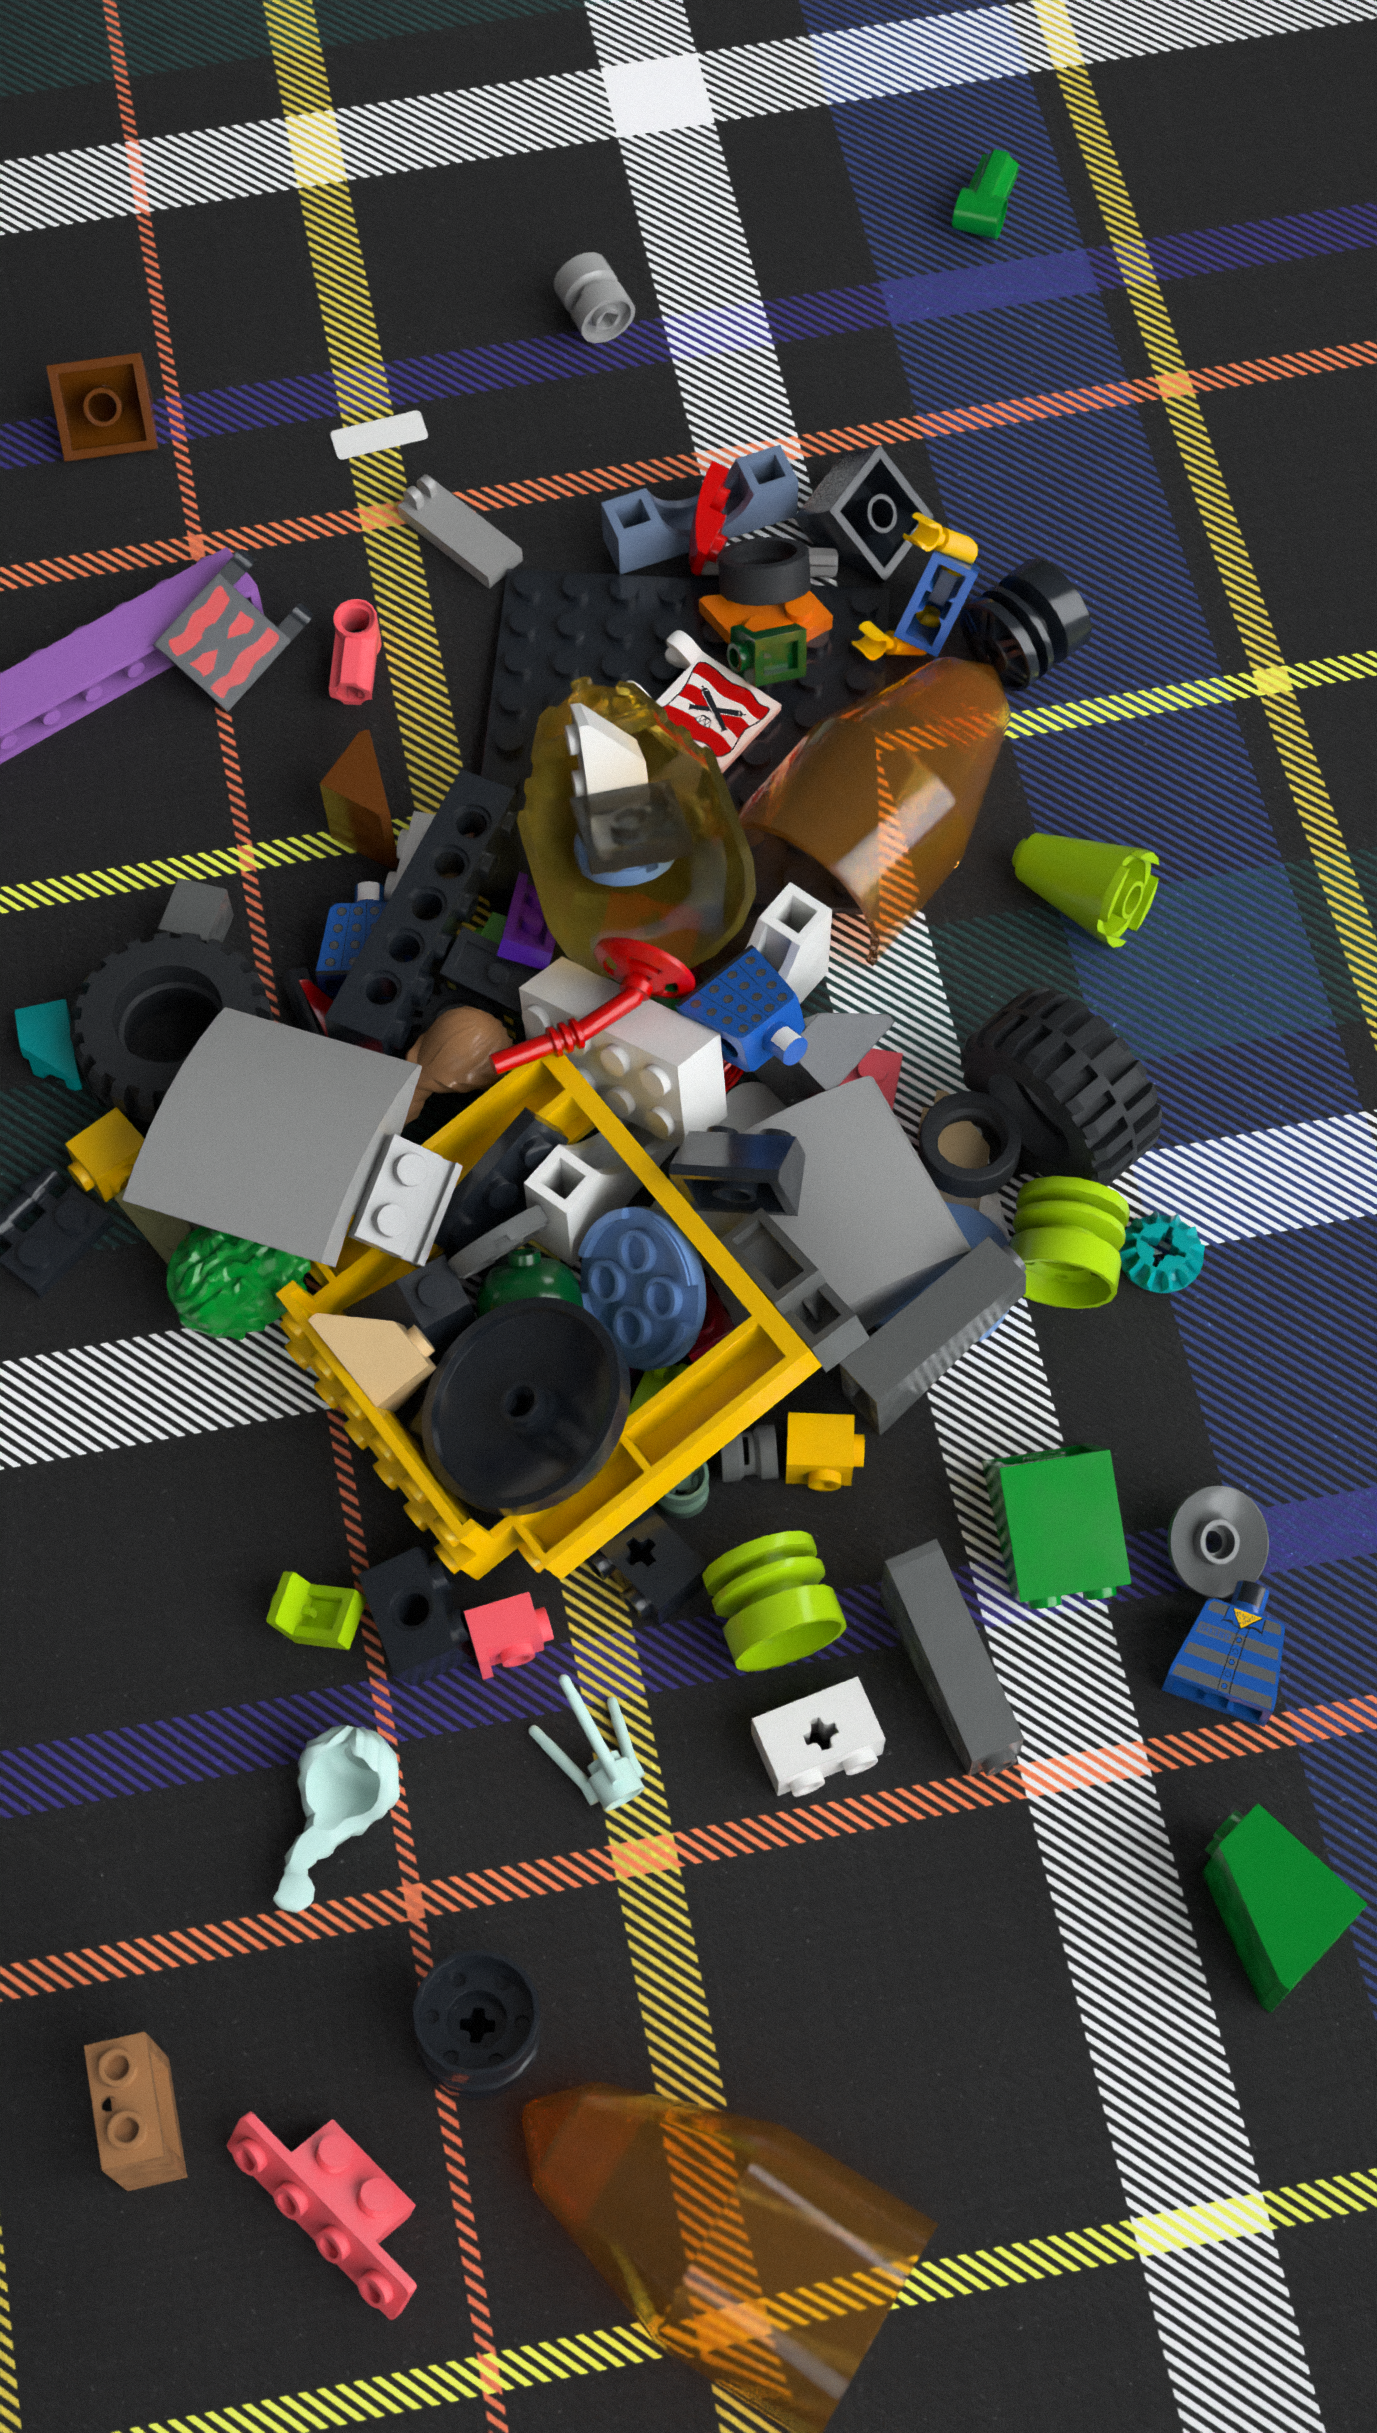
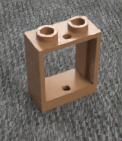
[84,2032,187,2191]

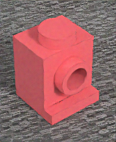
[464,1592,554,1680]

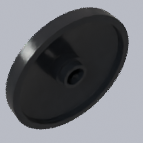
[422,1297,631,1516]

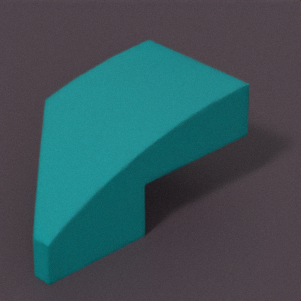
[15,999,82,1091]

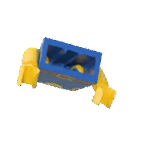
[851,512,980,661]

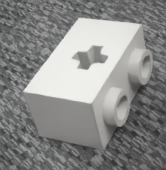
[751,1676,885,1797]

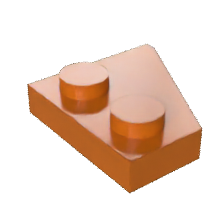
[699,590,833,645]

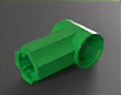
[952,149,1019,240]

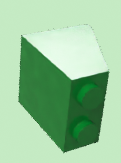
[982,1443,1131,1609]
[1202,1803,1368,2014]

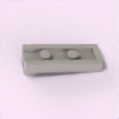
[398,474,523,589]

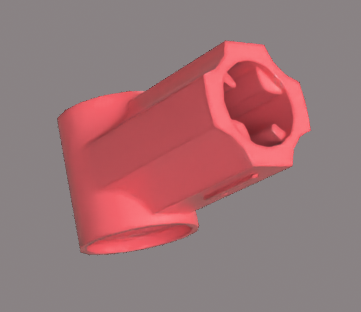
[329,599,382,705]

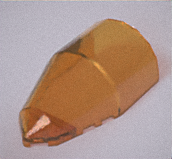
[713,656,1011,967]
[522,2081,939,2433]

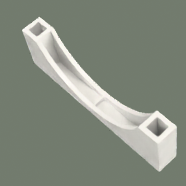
[524,882,832,1267]

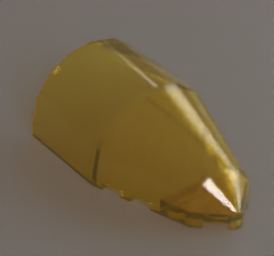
[517,676,756,978]

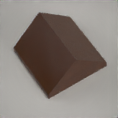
[46,352,158,462]
[320,729,399,869]

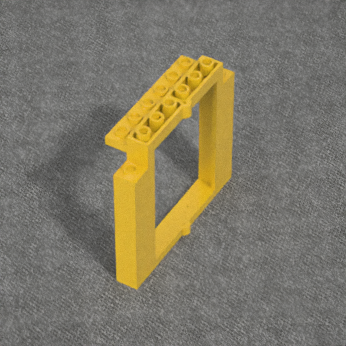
[276,1053,822,1581]

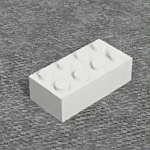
[519,957,728,1147]

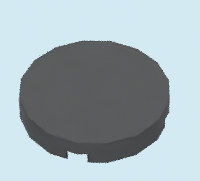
[447,1205,549,1279]

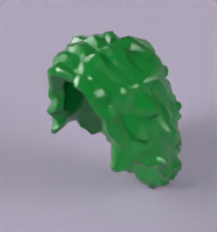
[166,1225,311,1340]

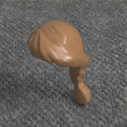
[402,1006,514,1130]

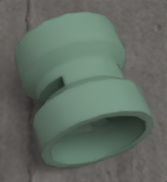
[657,1462,709,1519]

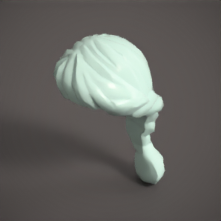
[273,1725,400,1913]

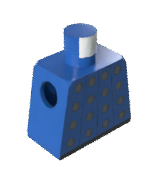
[316,881,413,1000]
[675,945,808,1072]

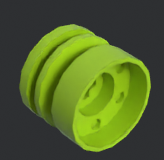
[1008,1176,1130,1309]
[702,1531,847,1672]

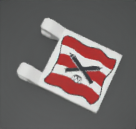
[617,630,782,774]

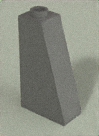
[839,1236,1027,1435]
[880,1539,1024,1776]

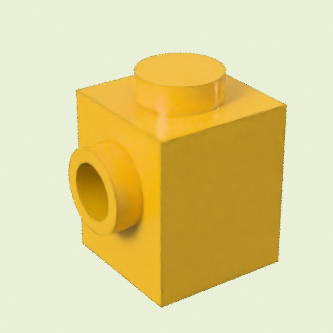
[65,1107,145,1203]
[786,1412,865,1491]

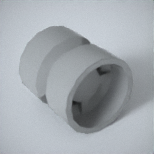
[554,252,635,343]

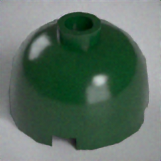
[476,1248,584,1320]

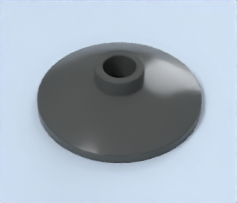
[1167,1486,1269,1598]

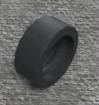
[718,537,811,606]
[918,1091,1021,1199]

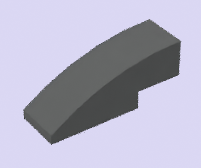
[719,1208,870,1373]

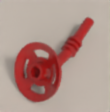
[488,937,696,1075]

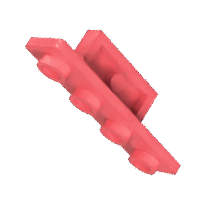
[227,2111,417,2320]

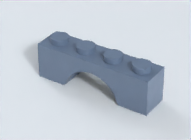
[601,445,798,575]

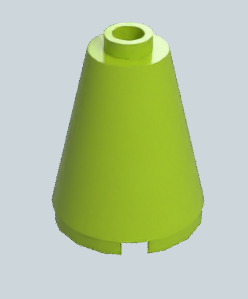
[1012,832,1159,948]

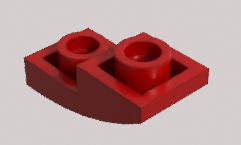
[689,460,731,577]

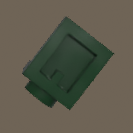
[727,623,807,687]

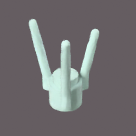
[529,1674,645,1811]

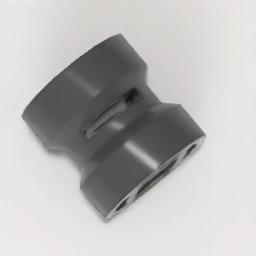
[720,1424,778,1483]

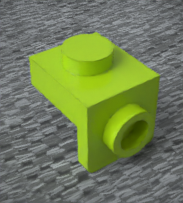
[267,1571,367,1650]

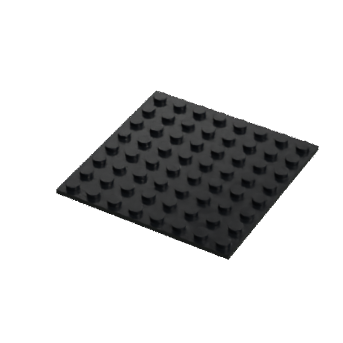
[473,569,890,915]

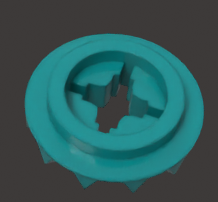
[1118,1210,1205,1293]

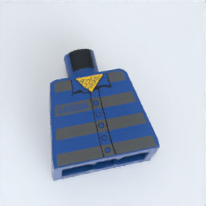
[1161,1581,1285,1727]

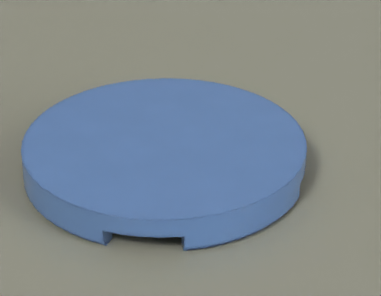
[578,1206,706,1372]

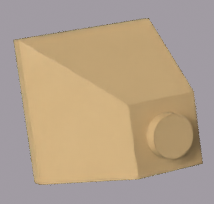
[308,1313,436,1412]

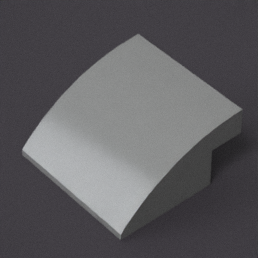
[122,1007,422,1267]
[669,1076,972,1331]

